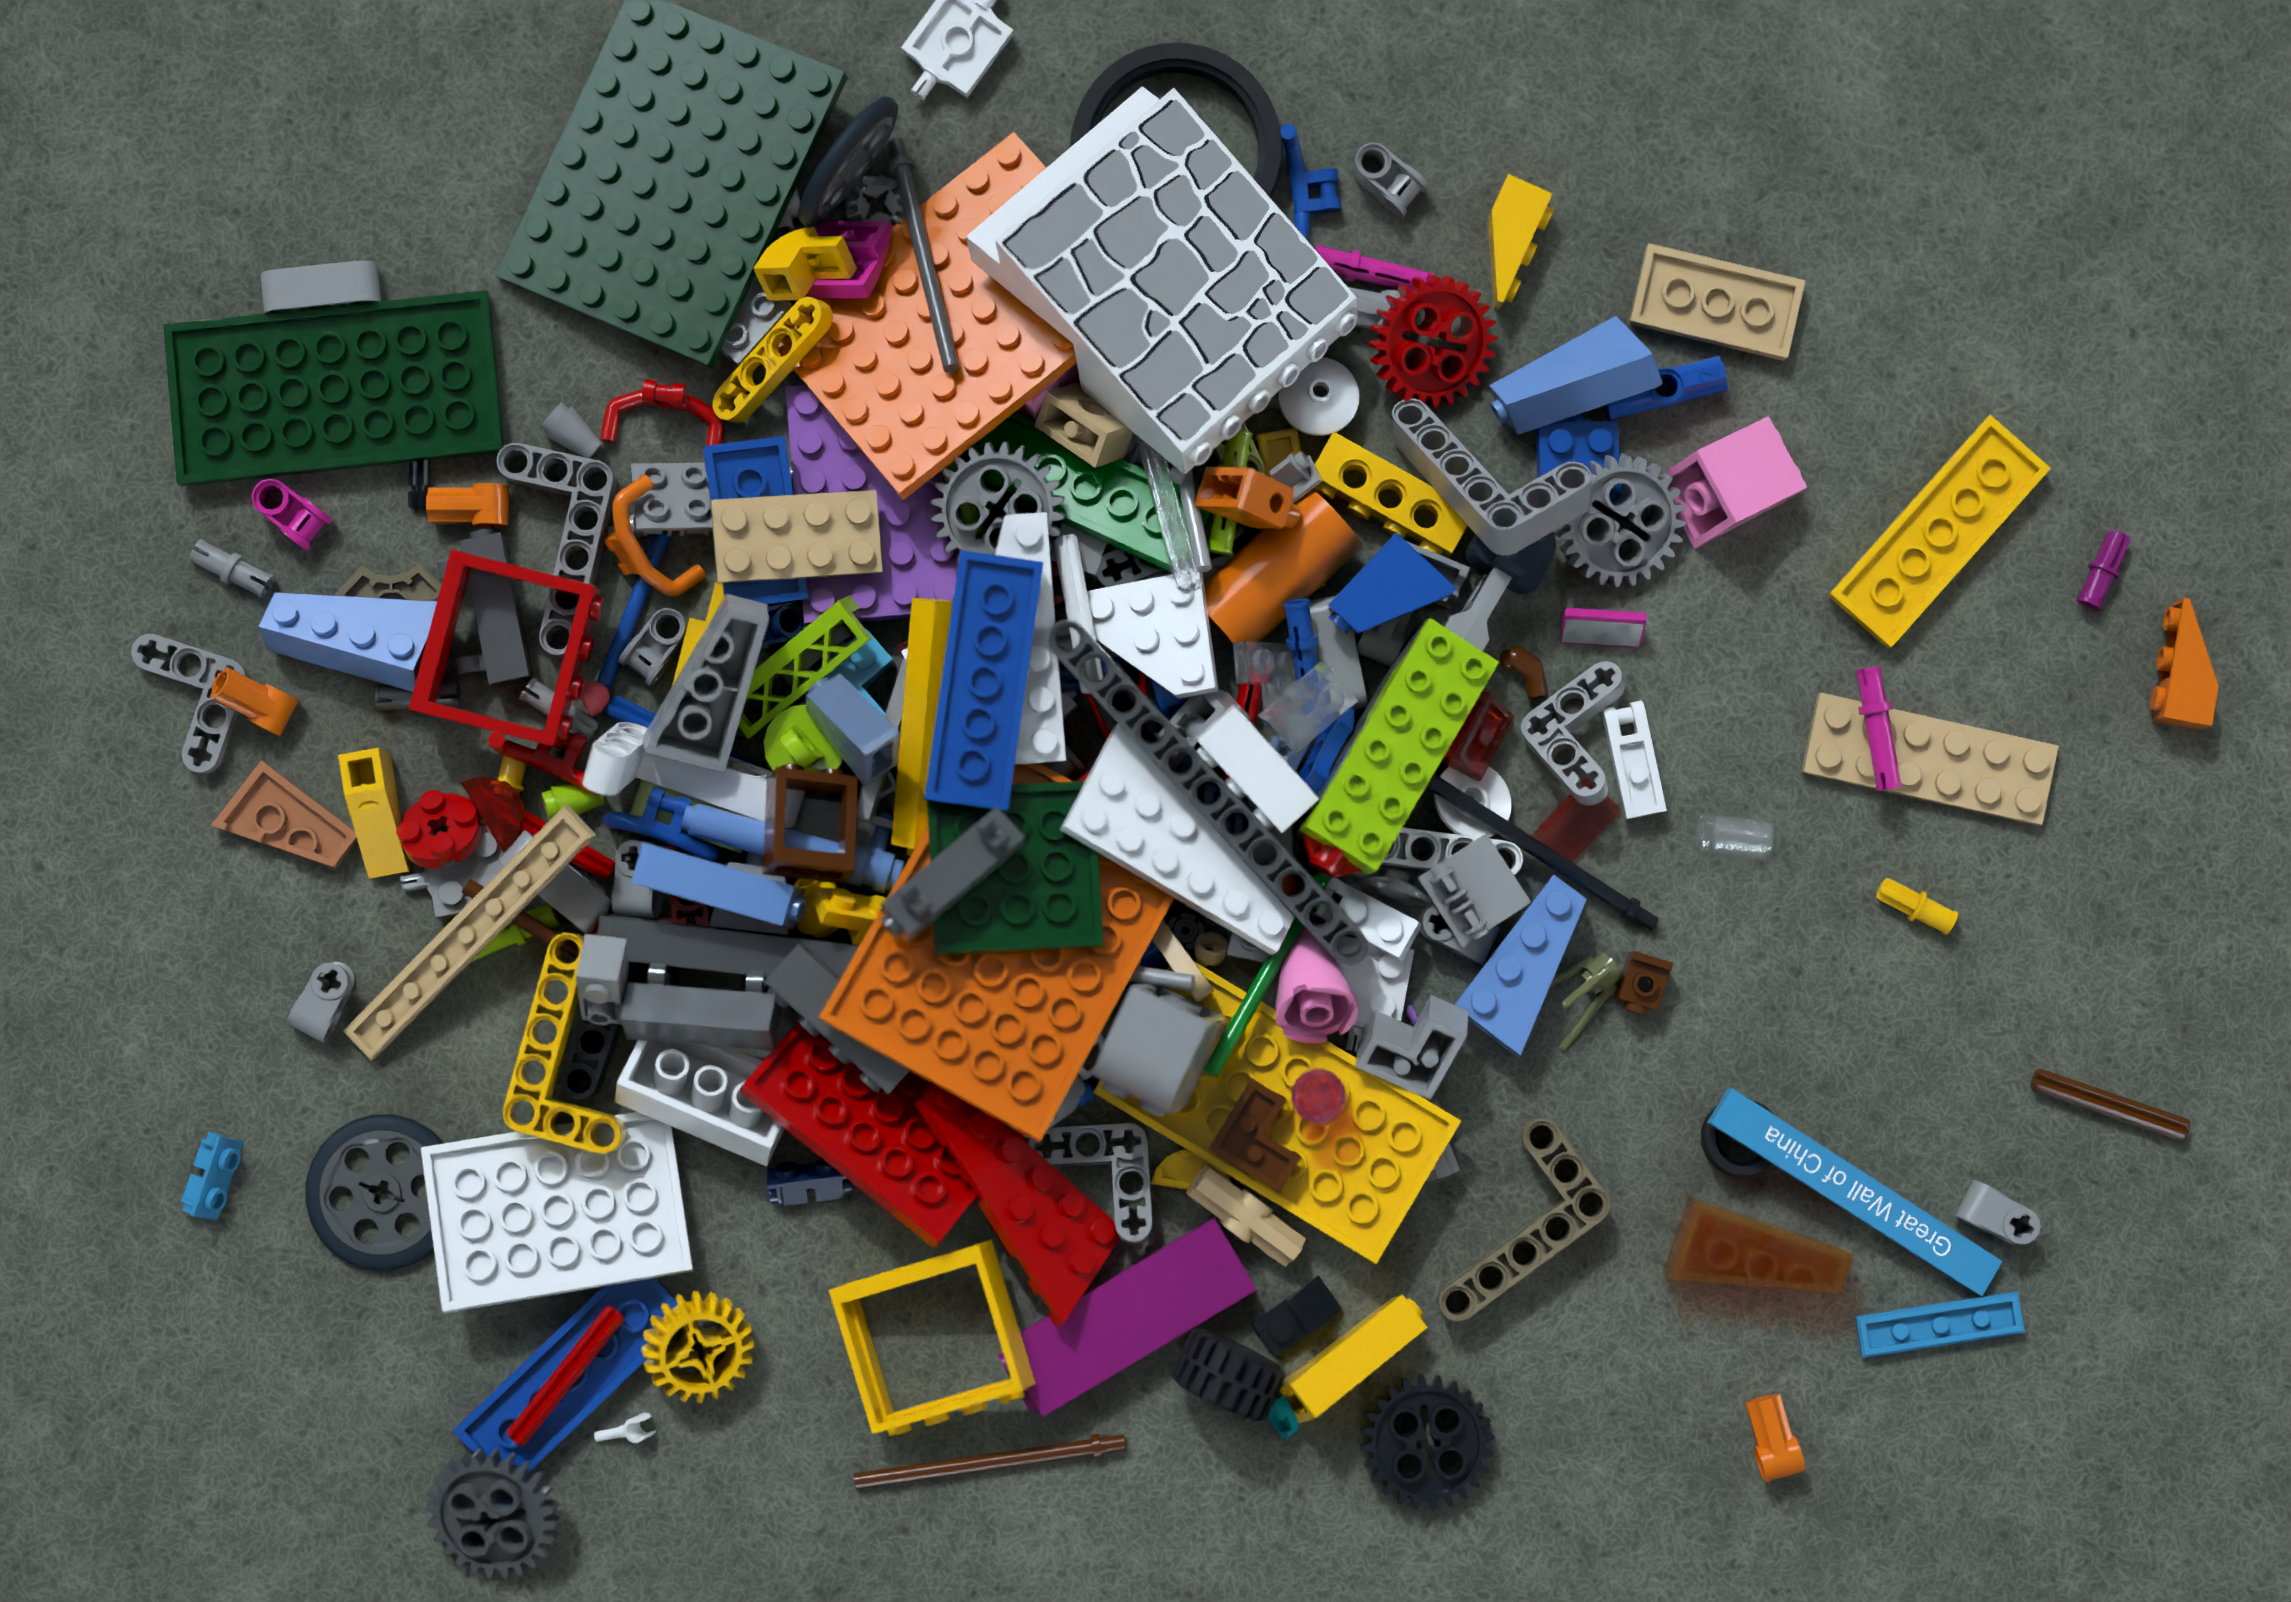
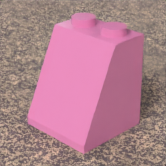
[1663,416,1807,549]

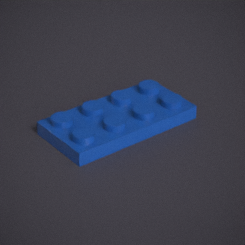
[702,436,808,605]

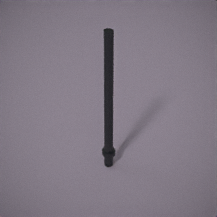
[1426,774,1659,931]

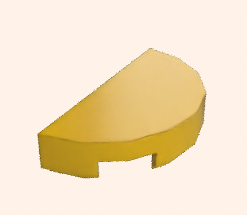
[1150,1150,1231,1190]

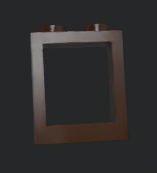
[763,764,858,884]

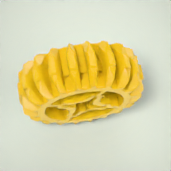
[641,1290,755,1404]

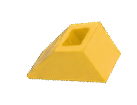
[1488,174,1554,311]
[338,748,410,879]

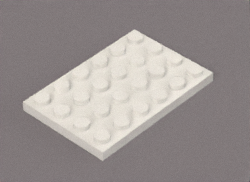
[421,1112,693,1313]

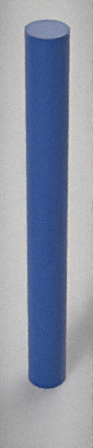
[596,533,671,688]

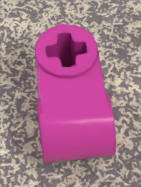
[252,479,333,552]

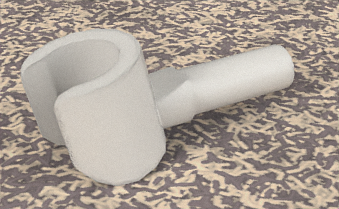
[594,1413,655,1443]

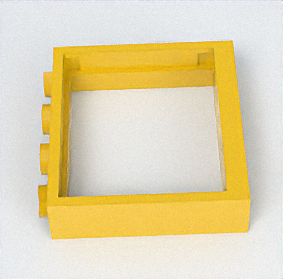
[829,1239,1036,1436]

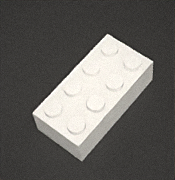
[615,1040,785,1166]

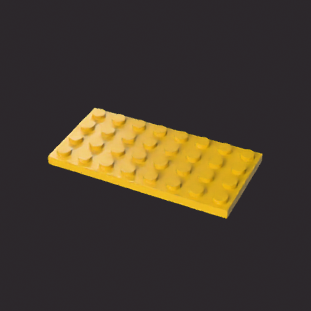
[1093,961,1461,1264]

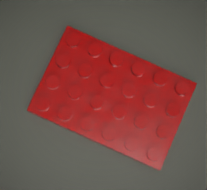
[739,1022,1025,1249]

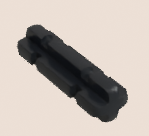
[408,460,431,510]

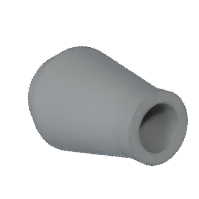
[541,402,603,458]

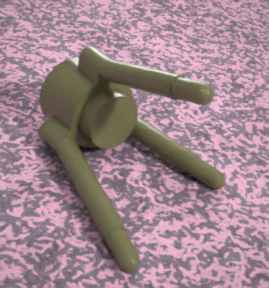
[1550,952,1623,1051]

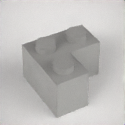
[1356,995,1468,1100]

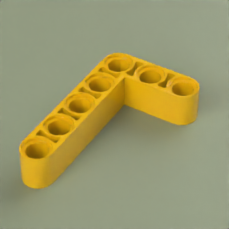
[503,933,626,1154]

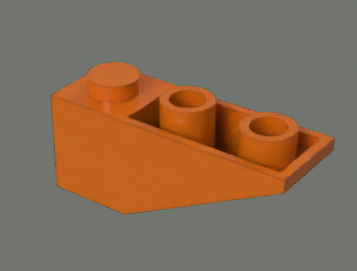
[2149,597,2219,730]

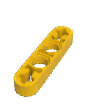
[712,297,833,423]

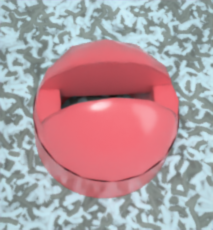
[580,681,610,717]

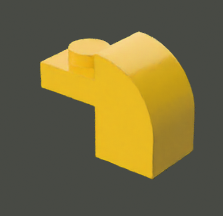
[753,227,857,301]

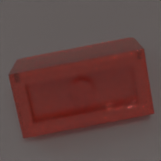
[1530,777,1620,862]

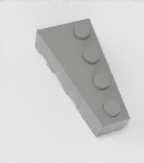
[643,594,769,772]

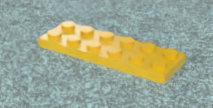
[1827,415,2051,649]

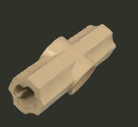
[1186,1165,1306,1267]

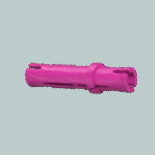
[1315,244,1434,289]
[1855,666,1903,791]

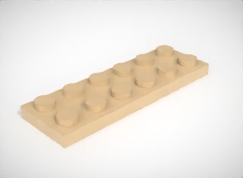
[1801,692,2059,826]

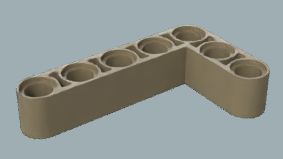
[1437,1119,1610,1321]

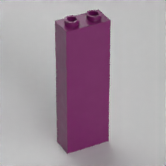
[998,1217,1257,1417]

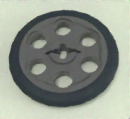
[798,96,899,227]
[305,1114,445,1270]

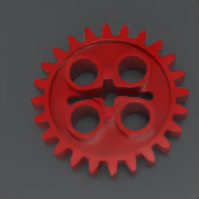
[1368,274,1497,408]

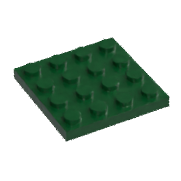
[927,781,1104,955]

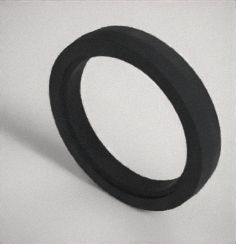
[1070,43,1283,198]

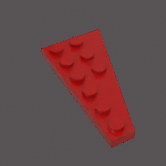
[915,1082,1120,1327]

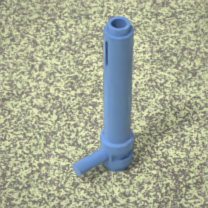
[681,803,904,894]

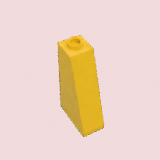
[1277,1294,1428,1423]

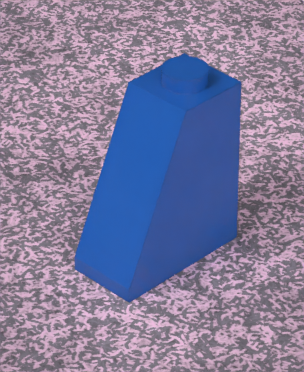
[1327,532,1457,634]

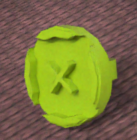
[764,704,844,772]

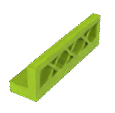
[738,596,872,739]

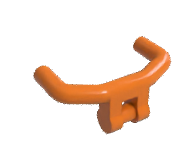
[603,474,706,597]

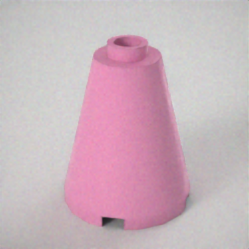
[1275,929,1359,1043]

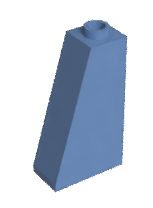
[1489,316,1663,435]
[631,842,806,930]

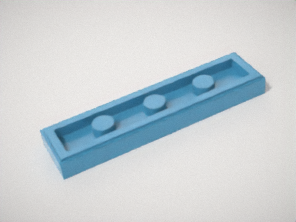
[1854,1291,2025,1358]

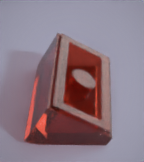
[1441,691,1514,781]

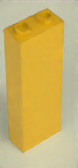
[891,597,953,856]

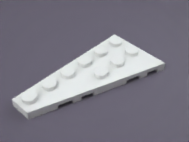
[995,512,1066,765]
[1060,723,1294,955]

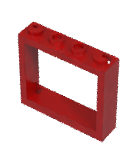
[409,549,604,748]

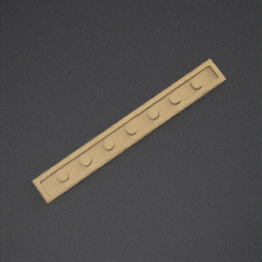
[343,805,596,1060]

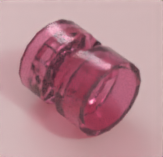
[1292,1069,1348,1125]

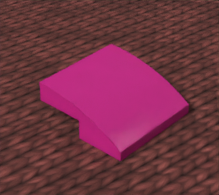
[805,221,892,298]

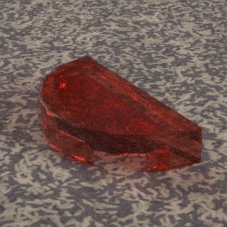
[461,776,525,853]

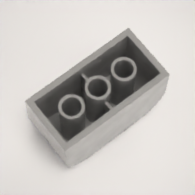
[1094,984,1229,1117]

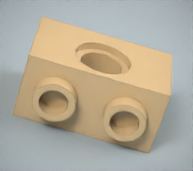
[1035,382,1134,468]

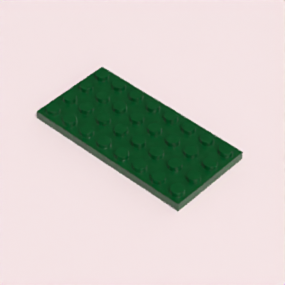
[163,290,504,487]

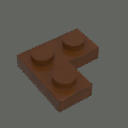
[1209,1078,1302,1193]

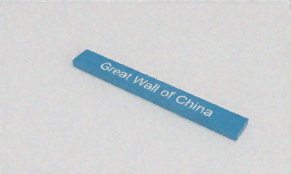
[1707,1087,2003,1296]

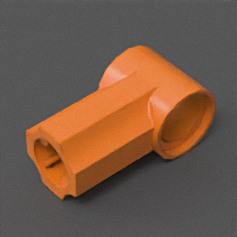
[426,483,509,528]
[210,666,299,736]
[1744,1393,1805,1482]

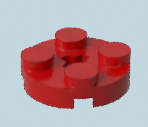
[396,790,482,869]

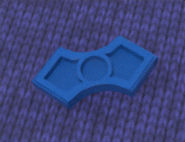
[1298,703,1355,794]

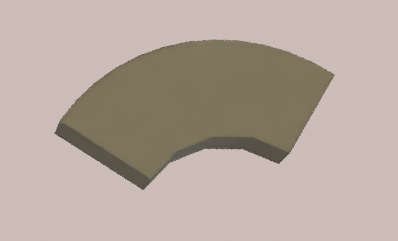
[334,563,442,601]

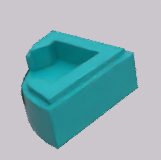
[1267,1394,1299,1440]

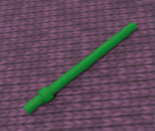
[1203,871,1331,1078]

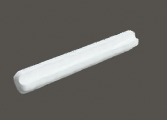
[1054,534,1103,694]

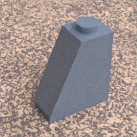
[806,673,900,786]

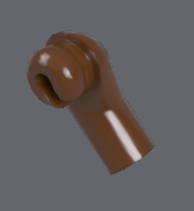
[1500,646,1548,699]

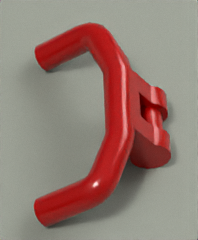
[600,379,725,446]
[488,729,602,796]

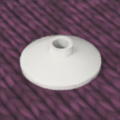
[1278,357,1359,436]
[1434,763,1512,837]

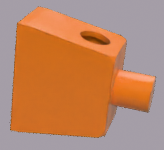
[1194,467,1300,529]

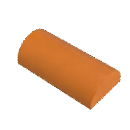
[1204,489,1363,658]

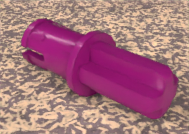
[2076,530,2131,611]

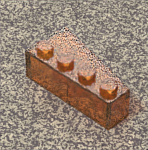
[1663,1195,1854,1294]

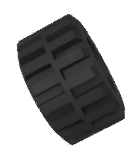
[1171,1329,1286,1421]

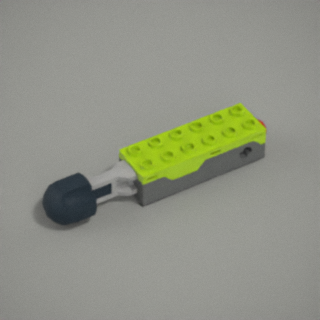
[1292,531,1556,878]

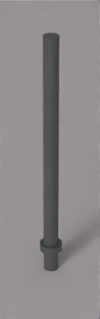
[888,138,960,373]

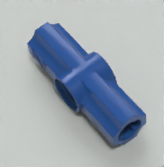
[1603,356,1728,421]

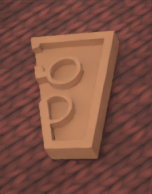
[211,760,358,868]

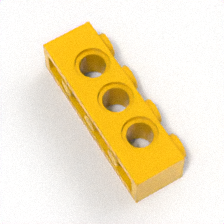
[1313,431,1468,559]

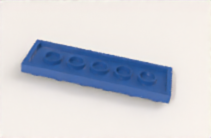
[924,550,1044,812]
[453,1277,680,1473]

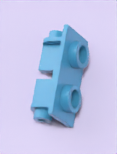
[180,1131,244,1220]

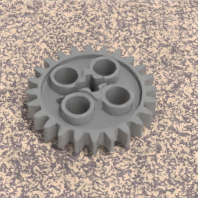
[931,441,1065,563]
[1555,454,1686,587]

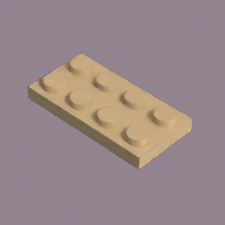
[1628,243,1806,361]
[711,490,883,584]

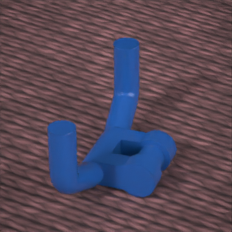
[1280,124,1342,241]
[603,786,722,863]

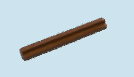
[2031,1069,2190,1140]

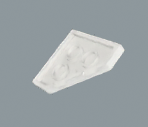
[1087,570,1219,699]

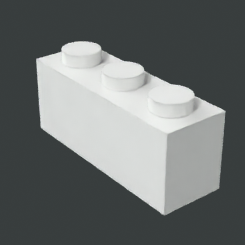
[1197,704,1319,833]

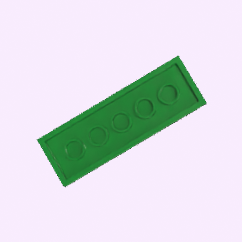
[966,412,1211,575]

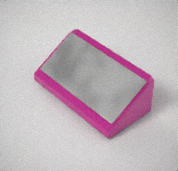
[1559,608,1647,648]

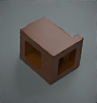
[1615,951,1673,1016]

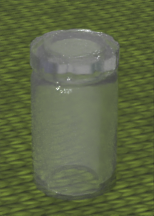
[1696,813,1773,861]

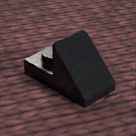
[1252,1275,1342,1357]

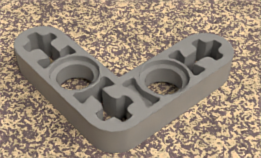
[131,634,249,774]
[1521,661,1625,806]
[1028,1123,1152,1245]

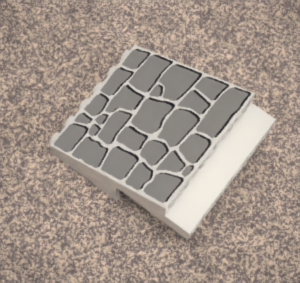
[966,86,1358,474]

